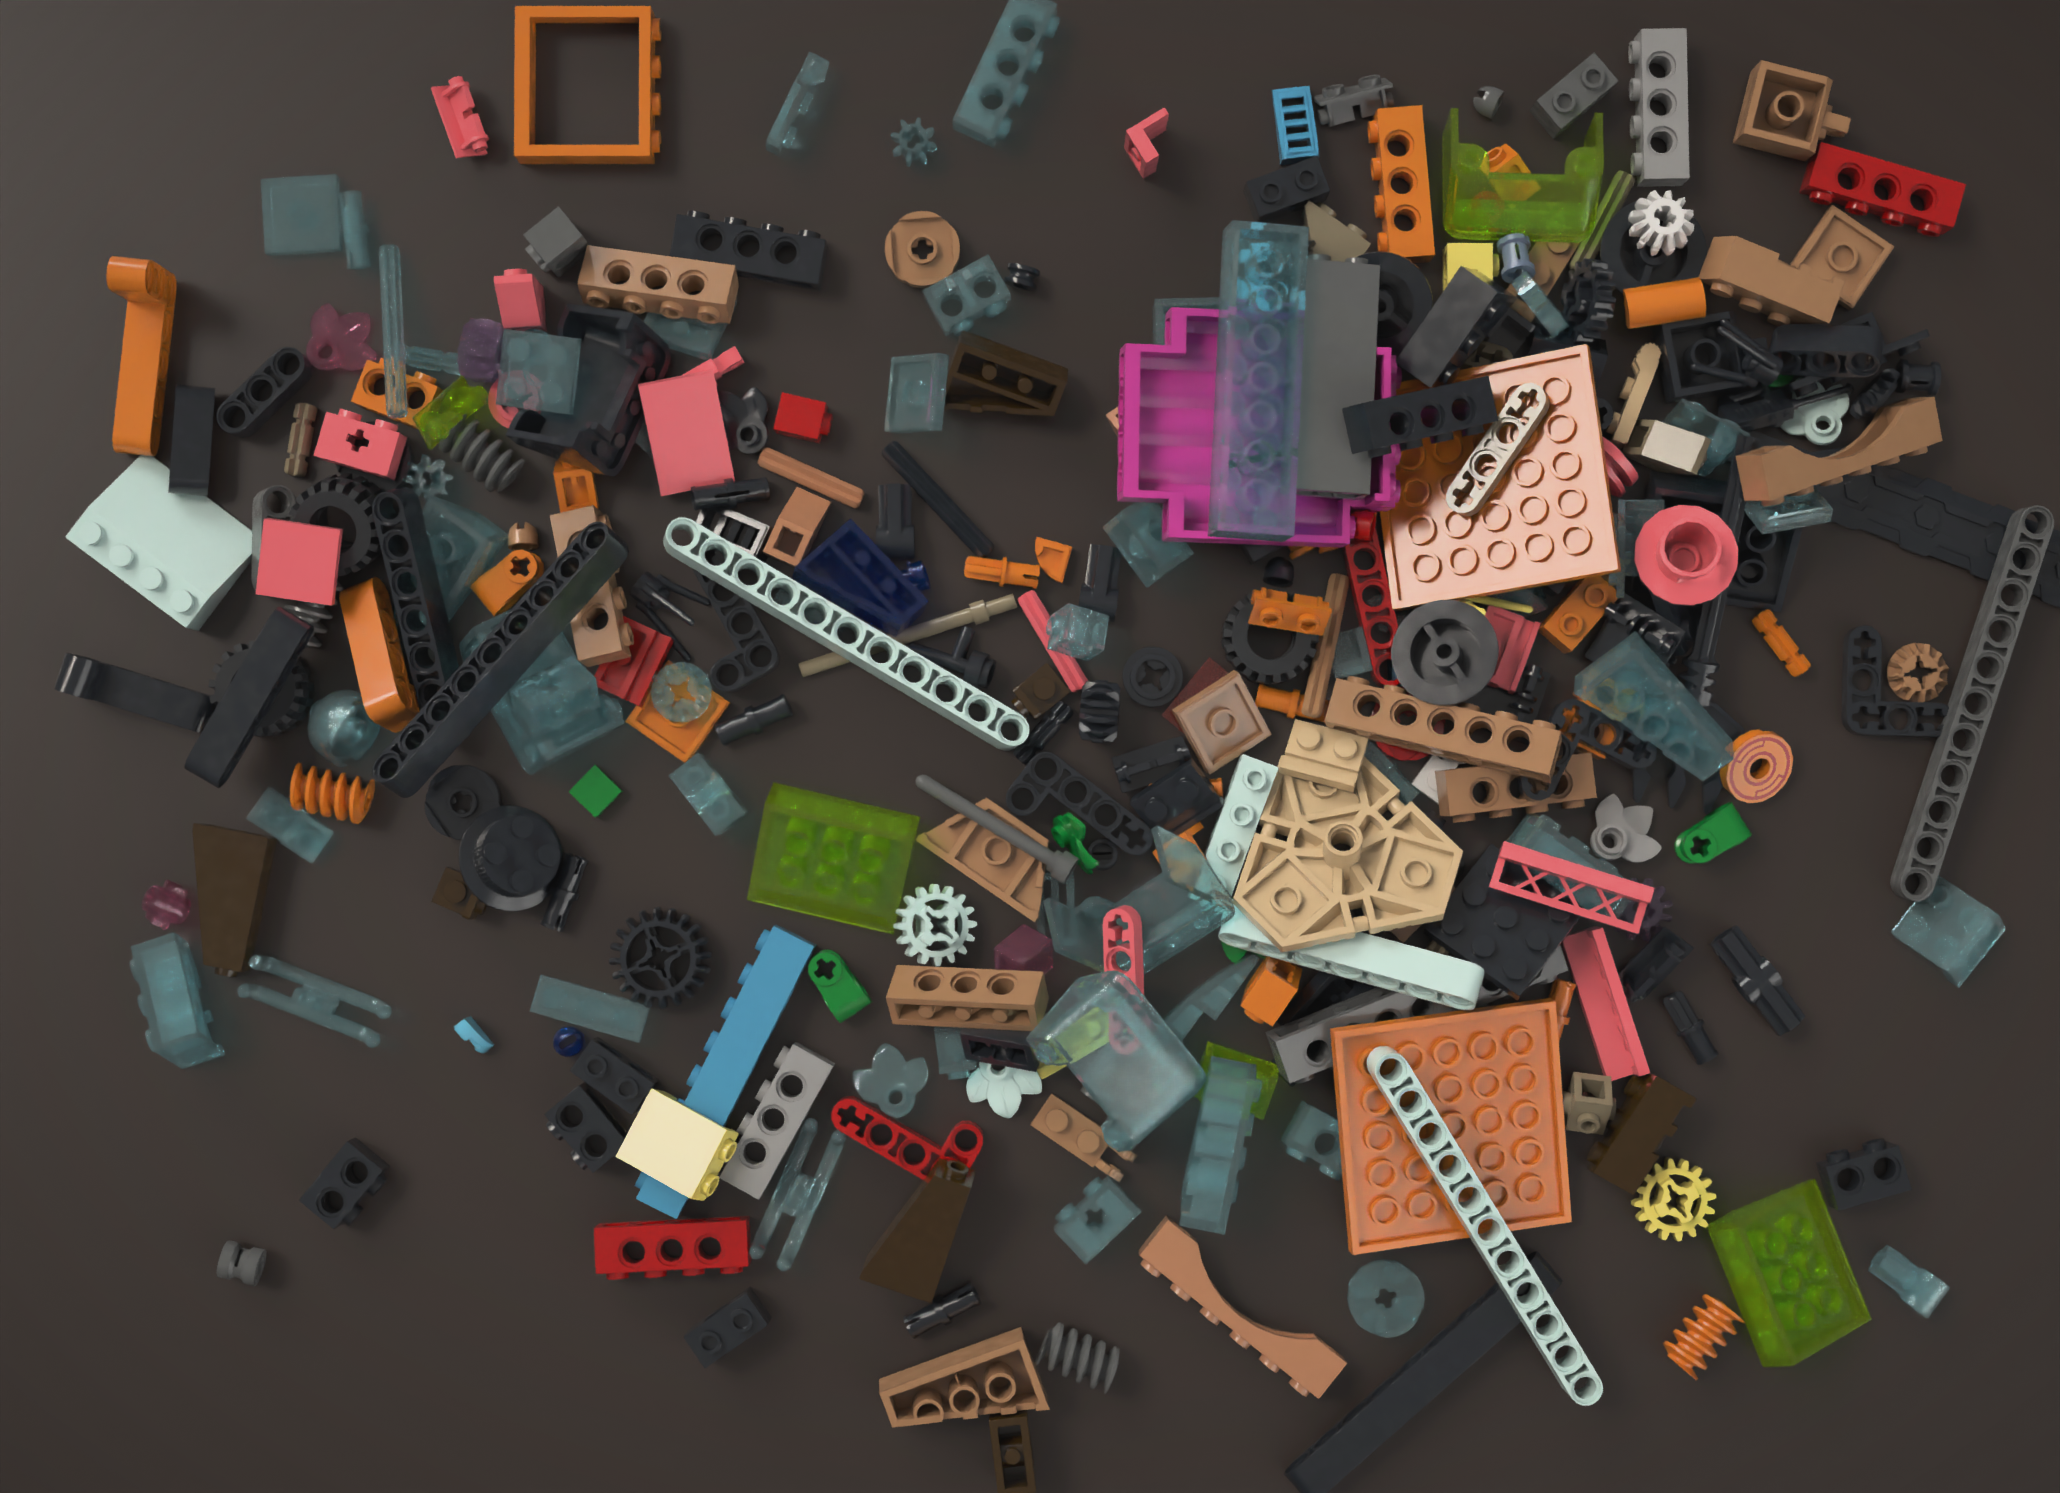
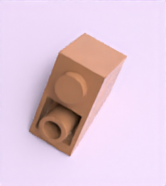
[763,487,832,571]

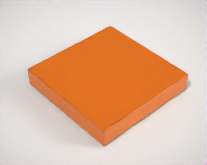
[625,660,731,765]

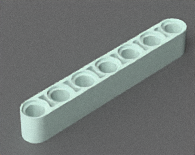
[1218,899,1485,1010]

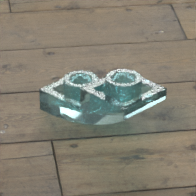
[247,786,334,864]

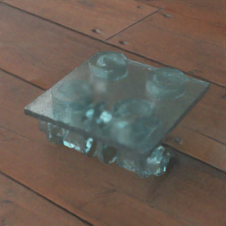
[1662,398,1750,476]

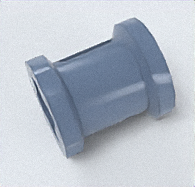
[1496,233,1536,284]

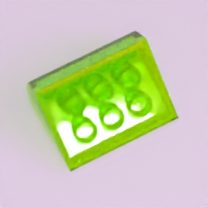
[747,782,920,934]
[1707,1179,1872,1367]

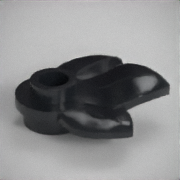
[717,387,769,454]

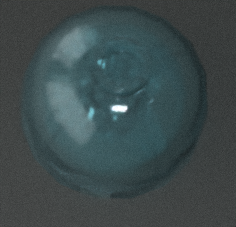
[308,689,381,767]

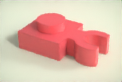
[683,346,745,387]

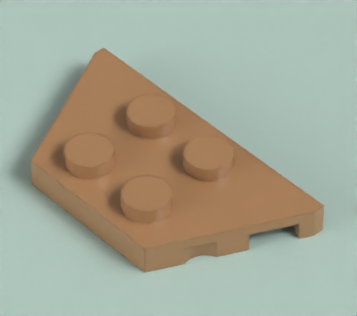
[916,798,1050,923]

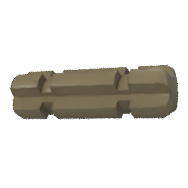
[284,403,317,477]

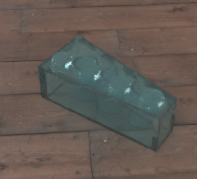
[1574,632,1734,781]
[1179,1056,1262,1235]

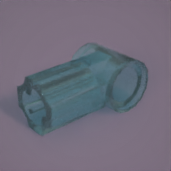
[1867,1245,1950,1318]

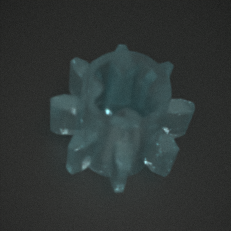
[890,117,937,166]
[402,454,453,503]

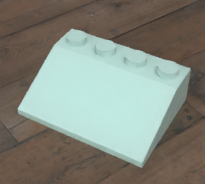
[66,455,252,631]

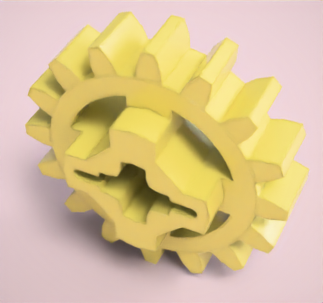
[1631,1157,1716,1242]

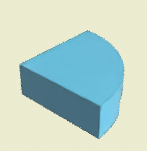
[454,1016,494,1054]

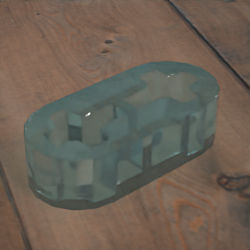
[1511,270,1569,337]

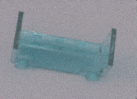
[1043,826,1235,975]

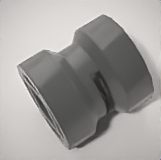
[217,1240,267,1287]

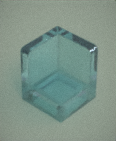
[1331,626,1373,680]

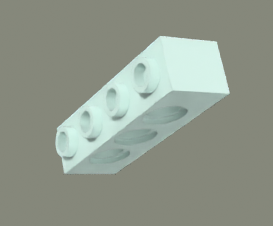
[1188,754,1279,910]

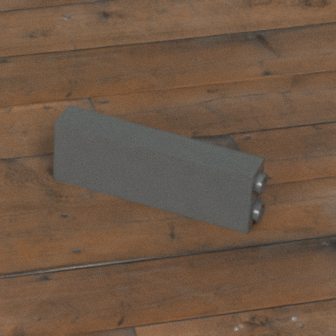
[1285,254,1380,500]

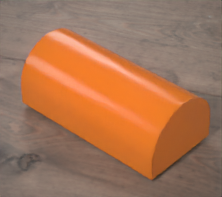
[1623,277,1706,329]

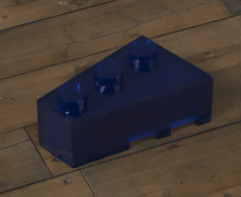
[792,519,929,637]

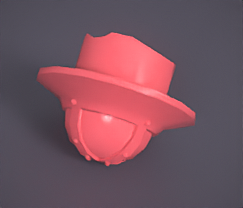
[1634,505,1738,606]

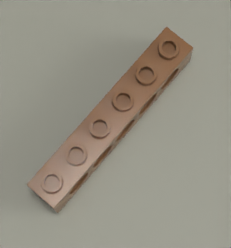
[1325,676,1562,783]

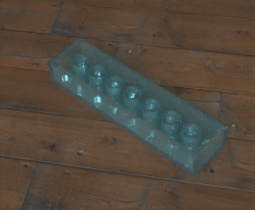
[1208,220,1309,542]

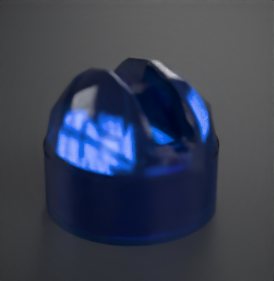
[553,1026,585,1057]

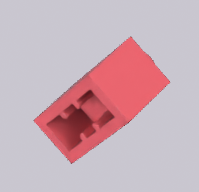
[313,409,407,481]

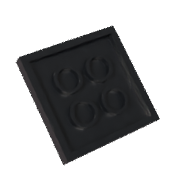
[1423,843,1583,1001]

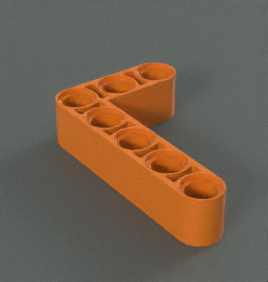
[106,256,177,456]

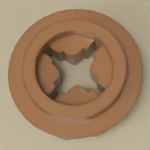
[1887,643,1949,702]

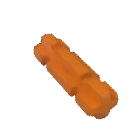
[1752,609,1811,677]

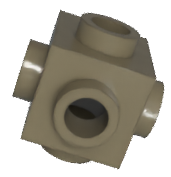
[1562,1072,1616,1135]

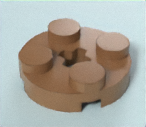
[885,211,960,288]

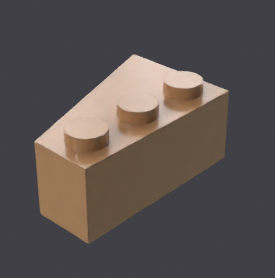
[1699,236,1846,326]

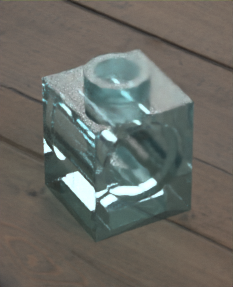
[1046,603,1109,661]

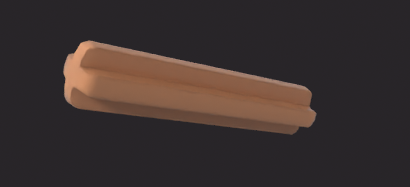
[758,447,864,509]

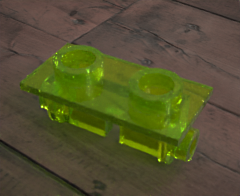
[412,376,488,449]

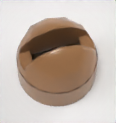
[508,522,539,551]

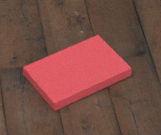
[638,370,735,496]

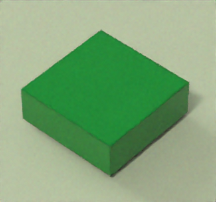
[569,765,623,818]

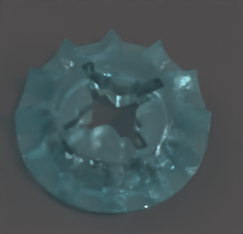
[650,662,712,722]

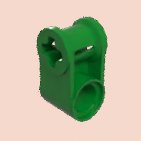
[1674,802,1752,864]
[808,949,872,1023]

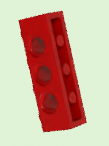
[1799,142,1966,237]
[594,1216,752,1280]

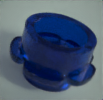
[901,560,931,595]

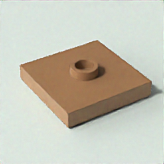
[1790,205,1894,311]
[1172,670,1272,775]

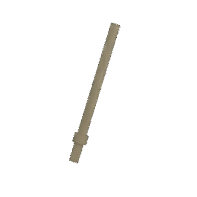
[798,593,1017,677]

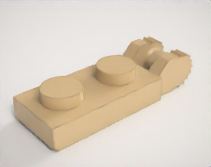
[1605,342,1662,449]

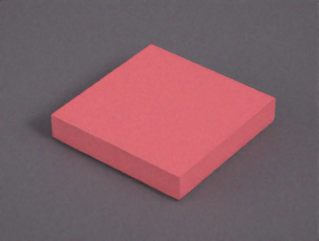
[256,518,343,606]

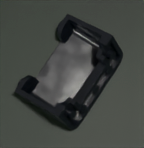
[506,303,671,477]

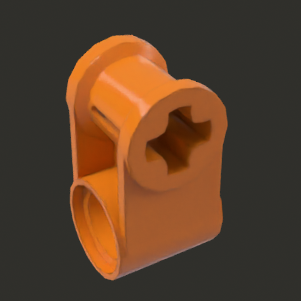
[470,550,545,617]

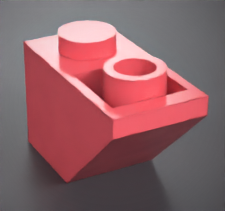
[494,269,547,334]

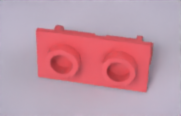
[431,76,489,158]

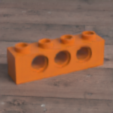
[1367,105,1435,263]

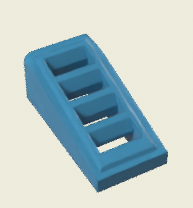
[1272,86,1319,165]

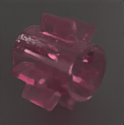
[142,880,191,930]

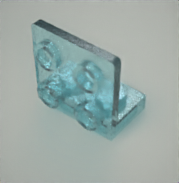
[1609,500,1664,598]
[1891,875,2006,988]

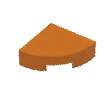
[1035,537,1073,584]

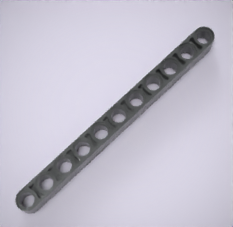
[1890,505,2054,901]

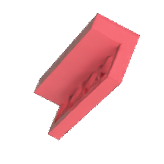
[1489,841,1655,934]
[1561,926,1650,1081]

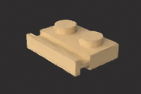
[1280,719,1368,792]

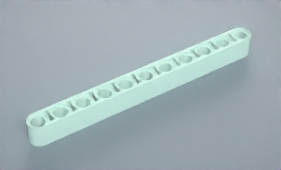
[663,517,1029,751]
[1367,1046,1603,1406]

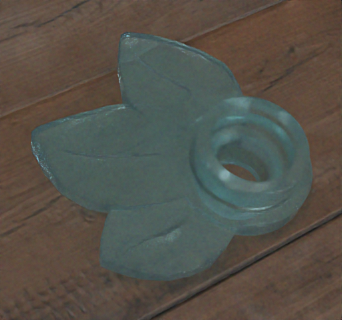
[853,1043,928,1118]

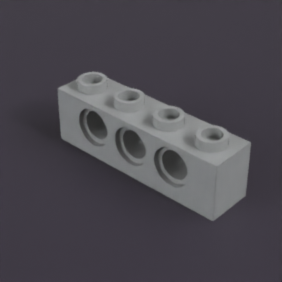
[1628,28,1690,187]
[719,1042,835,1200]

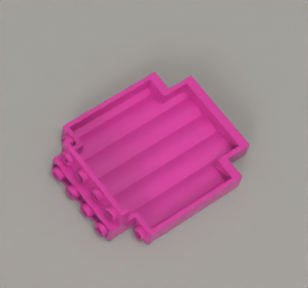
[1117,307,1402,548]

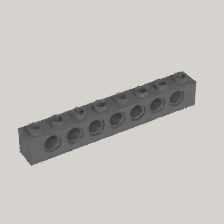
[1265,946,1568,1083]

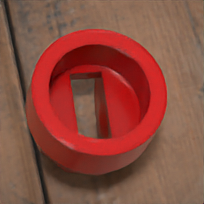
[1350,510,1377,542]

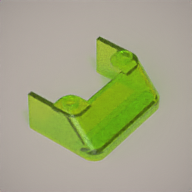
[1443,108,1604,243]

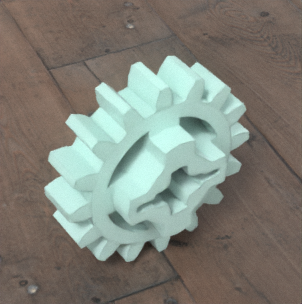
[893,884,977,966]

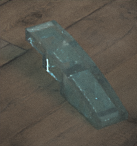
[1133,953,1259,1065]

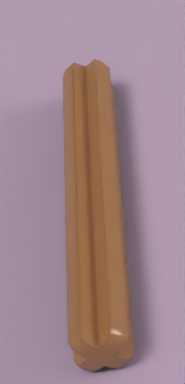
[1301,573,1350,718]

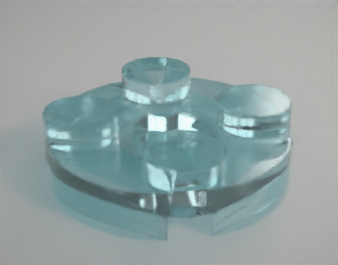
[1347,1259,1425,1338]

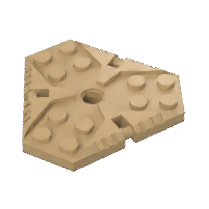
[1233,755,1463,952]

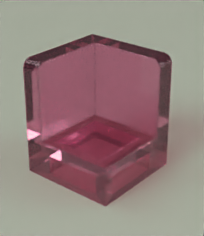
[994,924,1053,974]

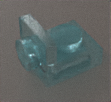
[934,1026,978,1080]

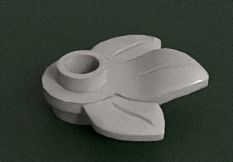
[1590,794,1662,863]

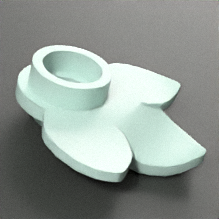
[1780,376,1849,445]
[966,1062,1042,1118]

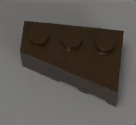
[934,330,1068,416]
[1587,1073,1697,1195]

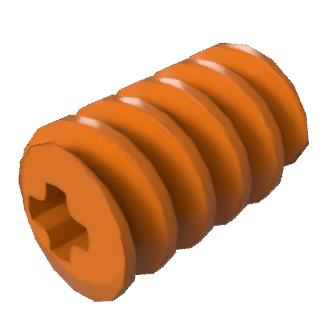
[290,762,375,824]
[1663,1294,1745,1381]

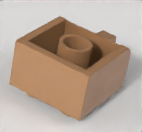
[1733,60,1851,161]

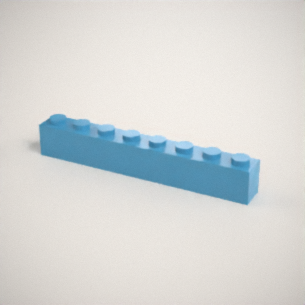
[635,925,816,1219]

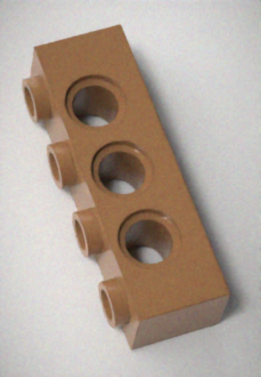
[577,245,739,324]
[550,505,634,667]
[1435,752,1597,823]
[886,965,1049,1032]

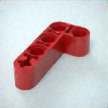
[831,1096,984,1180]

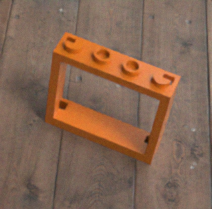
[514,6,662,164]

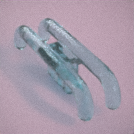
[238,955,392,1048]
[749,1118,846,1271]

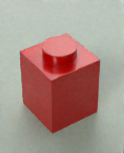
[773,392,833,444]

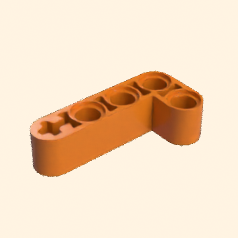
[339,577,420,733]

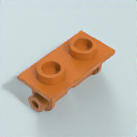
[1248,587,1332,636]

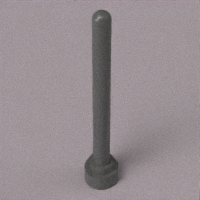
[915,775,1079,884]

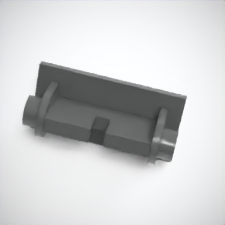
[1313,75,1394,127]

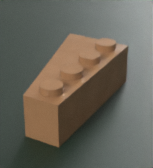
[879,1327,1050,1428]

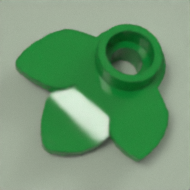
[1051,812,1099,875]

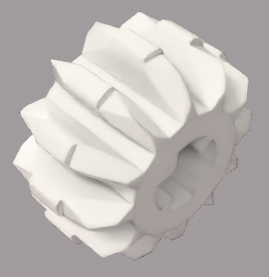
[1628,190,1694,256]

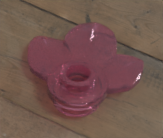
[306,303,377,371]

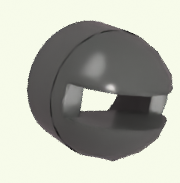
[1473,86,1505,119]

